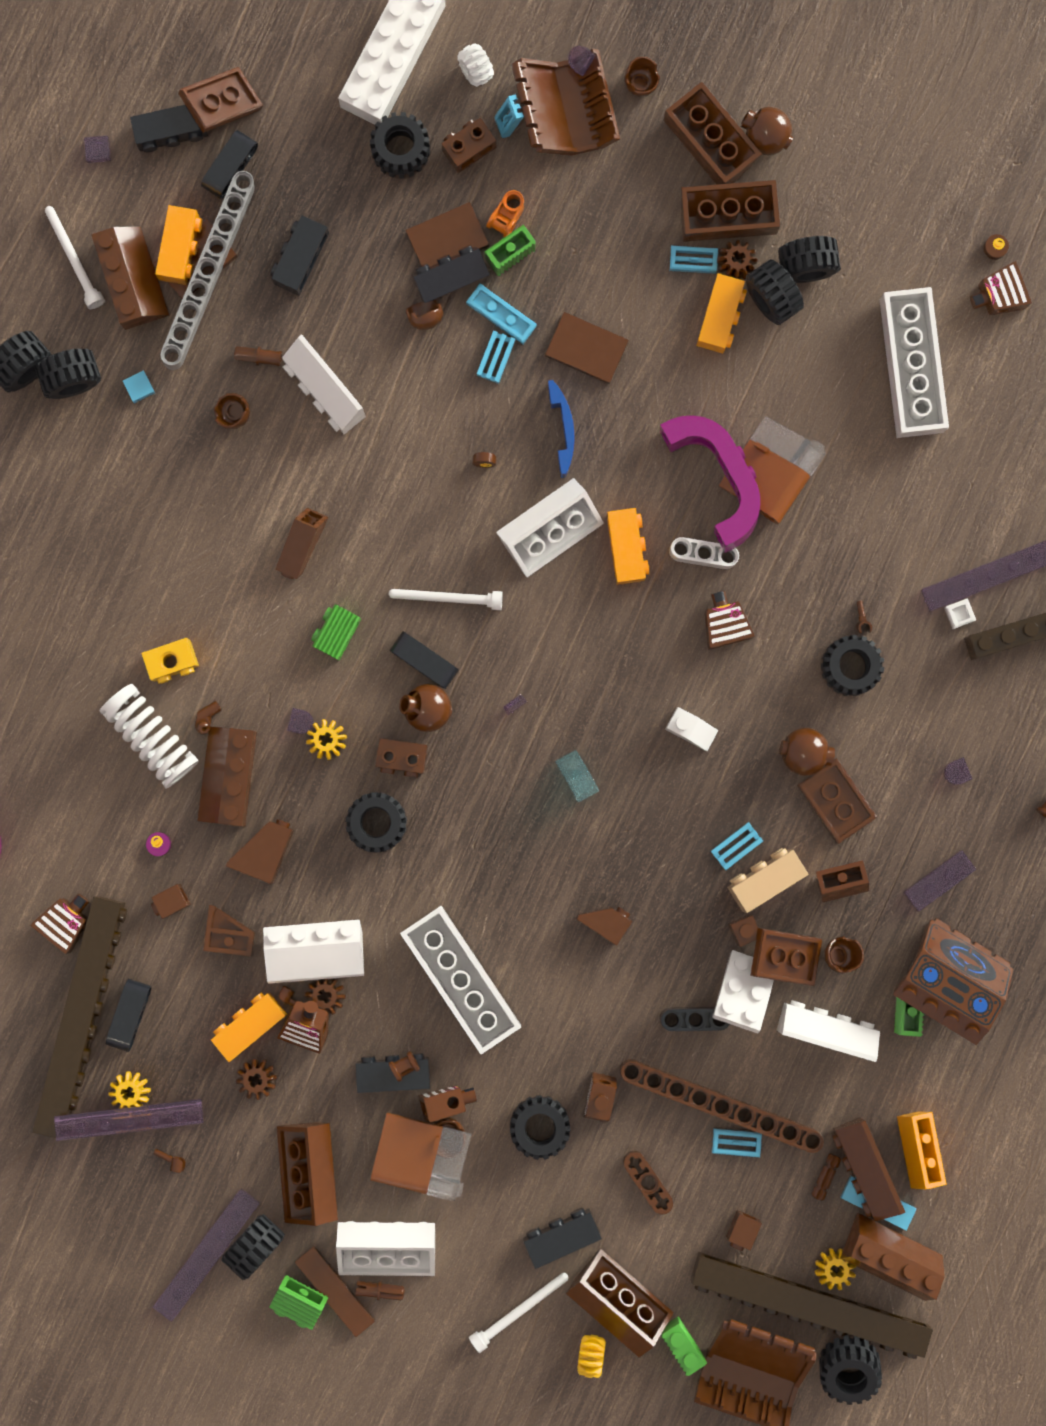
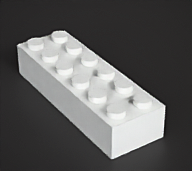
[338,0,445,125]
[879,287,949,438]
[400,906,521,1054]

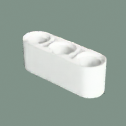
[669,537,739,569]

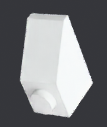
[665,707,718,751]

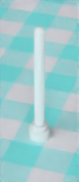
[45,206,105,310]
[389,589,503,610]
[469,1273,569,1353]

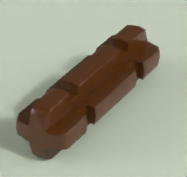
[812,1154,841,1201]

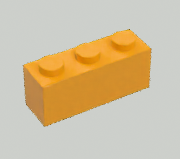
[155,205,202,285]
[696,273,747,354]
[606,508,649,585]
[211,992,287,1062]
[897,1112,947,1190]

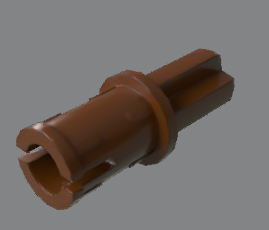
[234,346,282,366]
[356,1280,405,1301]

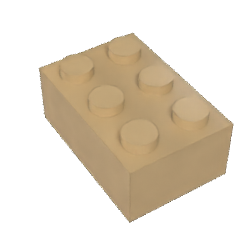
[727,848,809,913]

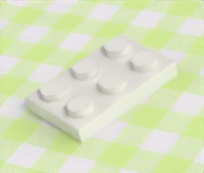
[712,950,774,1034]

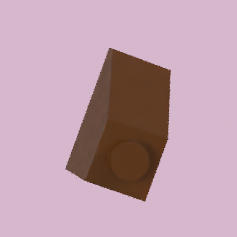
[576,907,632,946]

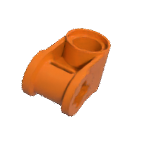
[486,190,524,238]

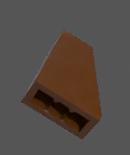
[275,508,328,579]
[226,819,294,884]

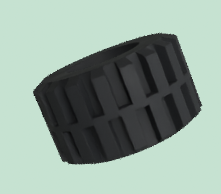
[370,112,430,179]
[778,236,841,283]
[745,259,804,325]
[0,331,52,393]
[35,348,101,399]
[821,635,884,696]
[345,792,407,853]
[510,1095,571,1160]
[221,1214,285,1280]
[819,1336,882,1405]

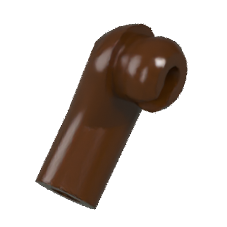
[195,700,222,734]

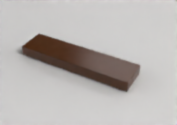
[295,1245,375,1337]

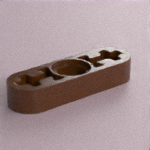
[623,1151,673,1215]

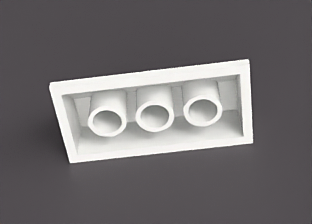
[282,334,366,434]
[496,478,604,577]
[263,920,364,984]
[777,1000,880,1062]
[336,1221,435,1276]

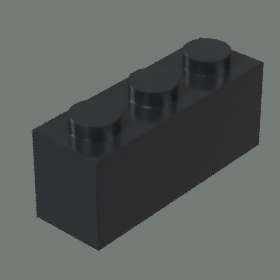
[130,105,208,152]
[270,215,329,296]
[412,245,489,303]
[356,1053,431,1093]
[523,1208,602,1269]

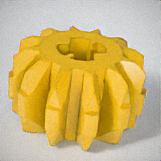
[306,719,347,760]
[108,1071,151,1113]
[815,1248,856,1290]
[577,1335,606,1378]

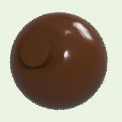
[740,107,793,156]
[399,684,452,732]
[779,728,835,776]

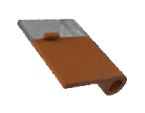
[719,416,826,524]
[370,1113,471,1202]

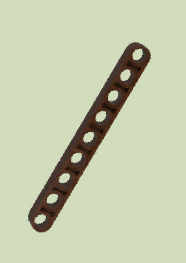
[620,1059,824,1153]

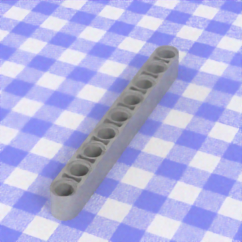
[160,171,255,370]

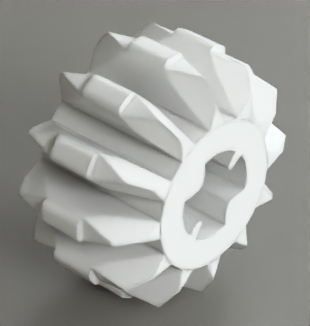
[458,43,494,87]

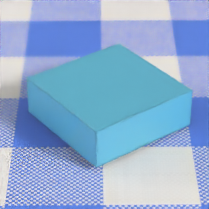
[123,370,155,403]

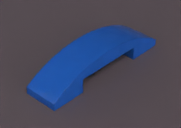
[548,380,574,478]

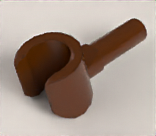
[856,601,872,634]
[279,986,296,1006]
[153,1149,186,1173]

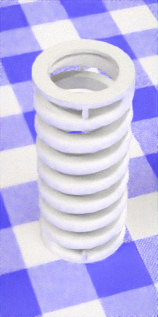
[100,684,199,789]

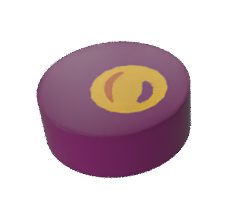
[146,832,171,856]

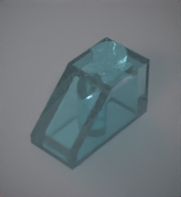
[555,750,599,803]

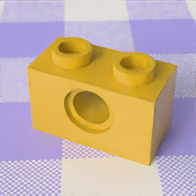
[141,638,199,684]

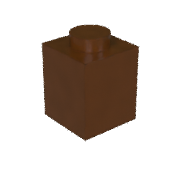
[151,884,191,919]
[728,914,758,947]
[726,1210,762,1251]

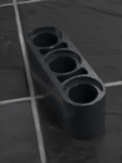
[201,130,258,200]
[389,631,459,689]
[105,978,152,1052]
[659,1007,730,1031]

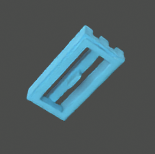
[494,95,524,138]
[669,245,718,274]
[477,330,515,384]
[711,822,763,870]
[711,1128,762,1157]

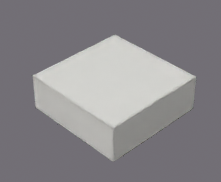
[944,598,976,629]

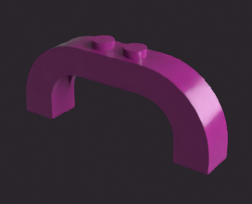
[660,416,760,553]

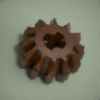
[717,240,758,279]
[305,978,346,1015]
[236,1058,277,1100]

